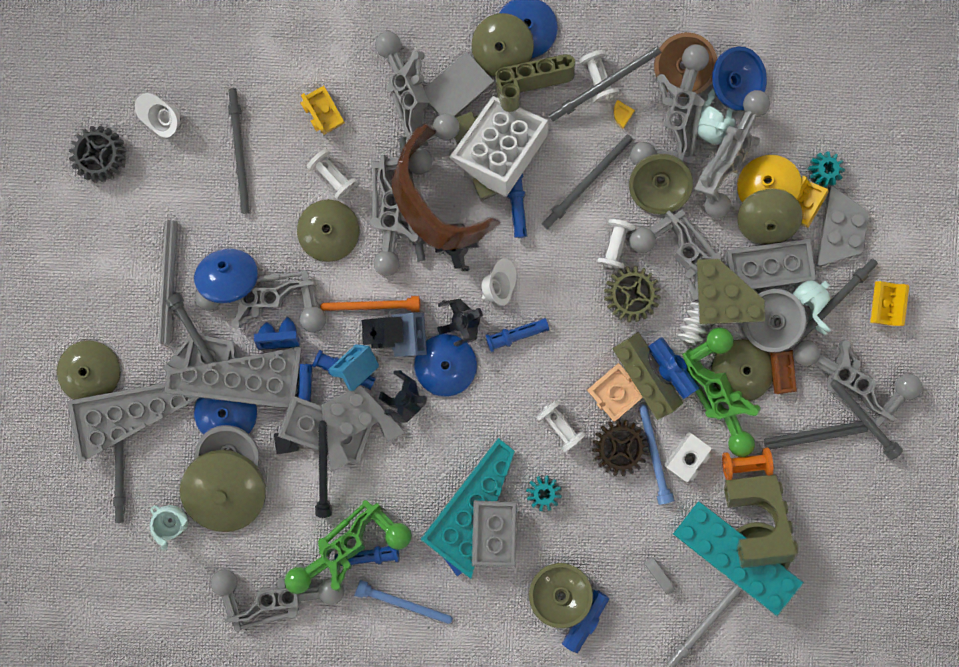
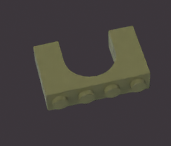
[723,474,798,568]

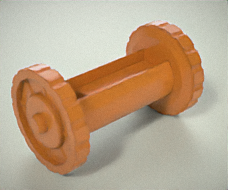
[722,448,774,480]

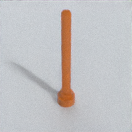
[320,296,421,313]

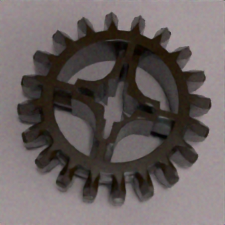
[592,419,649,476]

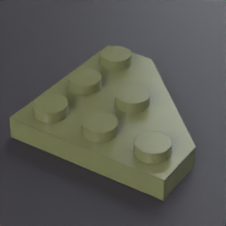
[697,259,765,324]

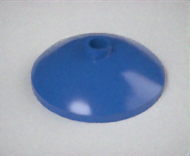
[499,0,558,59]
[712,46,767,111]
[194,249,258,303]
[414,334,477,397]
[194,398,258,434]

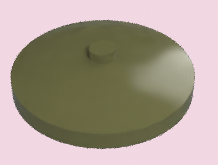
[180,450,266,532]

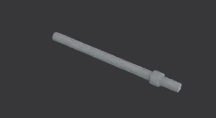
[666,584,743,667]

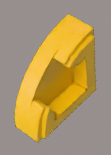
[613,99,635,129]

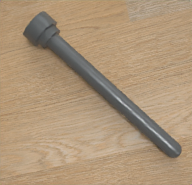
[165,293,215,364]
[830,380,903,460]

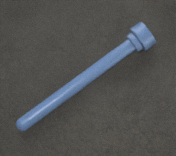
[639,404,675,505]
[354,580,453,624]

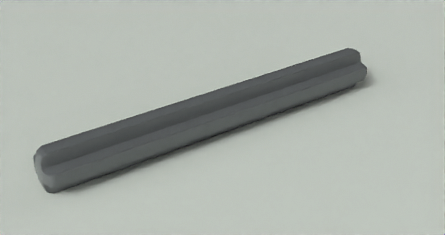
[764,421,868,450]

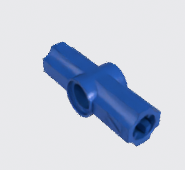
[648,337,699,399]
[562,589,610,654]

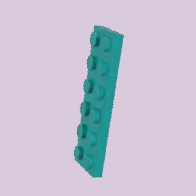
[673,501,804,616]

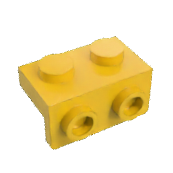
[300,86,345,135]
[798,176,829,228]
[870,281,909,326]

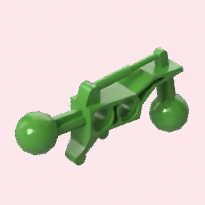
[682,327,761,457]
[284,500,412,594]

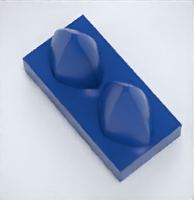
[254,317,300,350]

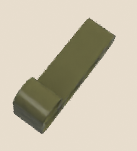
[495,54,575,112]

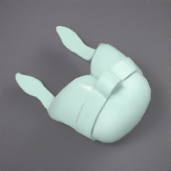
[697,88,736,145]
[793,280,831,335]
[149,505,188,550]

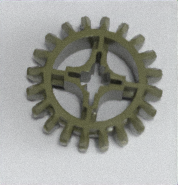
[604,266,661,322]

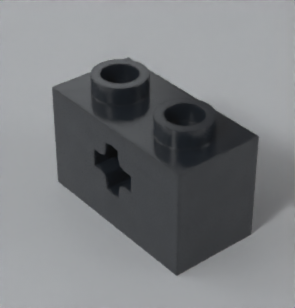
[362,317,403,349]

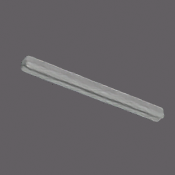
[158,220,178,344]

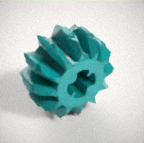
[807,151,845,188]
[526,475,562,511]

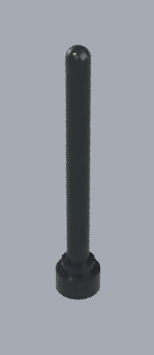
[315,420,332,518]

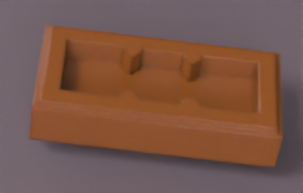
[770,350,797,394]

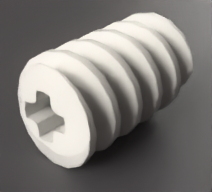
[677,301,711,347]

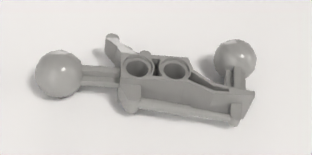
[375,31,459,147]
[630,44,709,166]
[695,90,770,219]
[370,148,433,277]
[629,210,721,302]
[195,270,326,332]
[793,340,923,426]
[210,563,344,632]

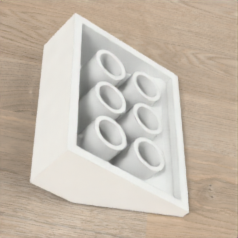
[450,96,548,197]

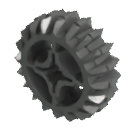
[68,126,127,183]

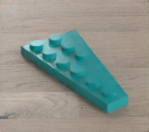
[420,438,515,579]

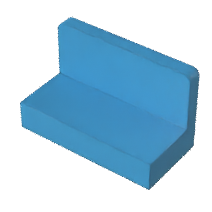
[328,344,379,391]

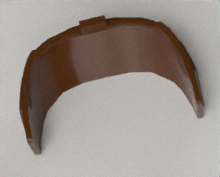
[392,124,501,250]

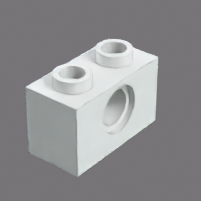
[663,432,712,482]

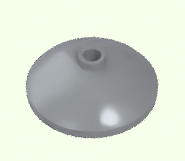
[743,289,807,352]
[195,425,259,466]

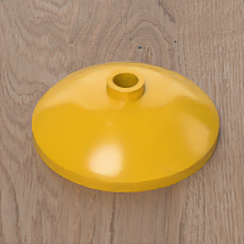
[737,155,802,203]

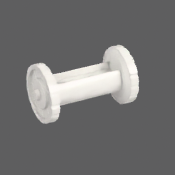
[579,50,620,103]
[307,149,357,200]
[597,219,636,270]
[536,400,586,452]

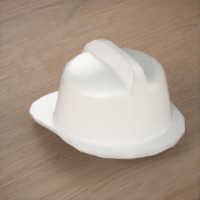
[135,93,181,138]
[481,258,517,306]

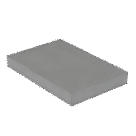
[424,51,494,117]
[472,501,517,567]

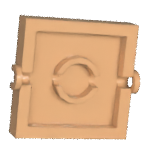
[587,363,643,422]

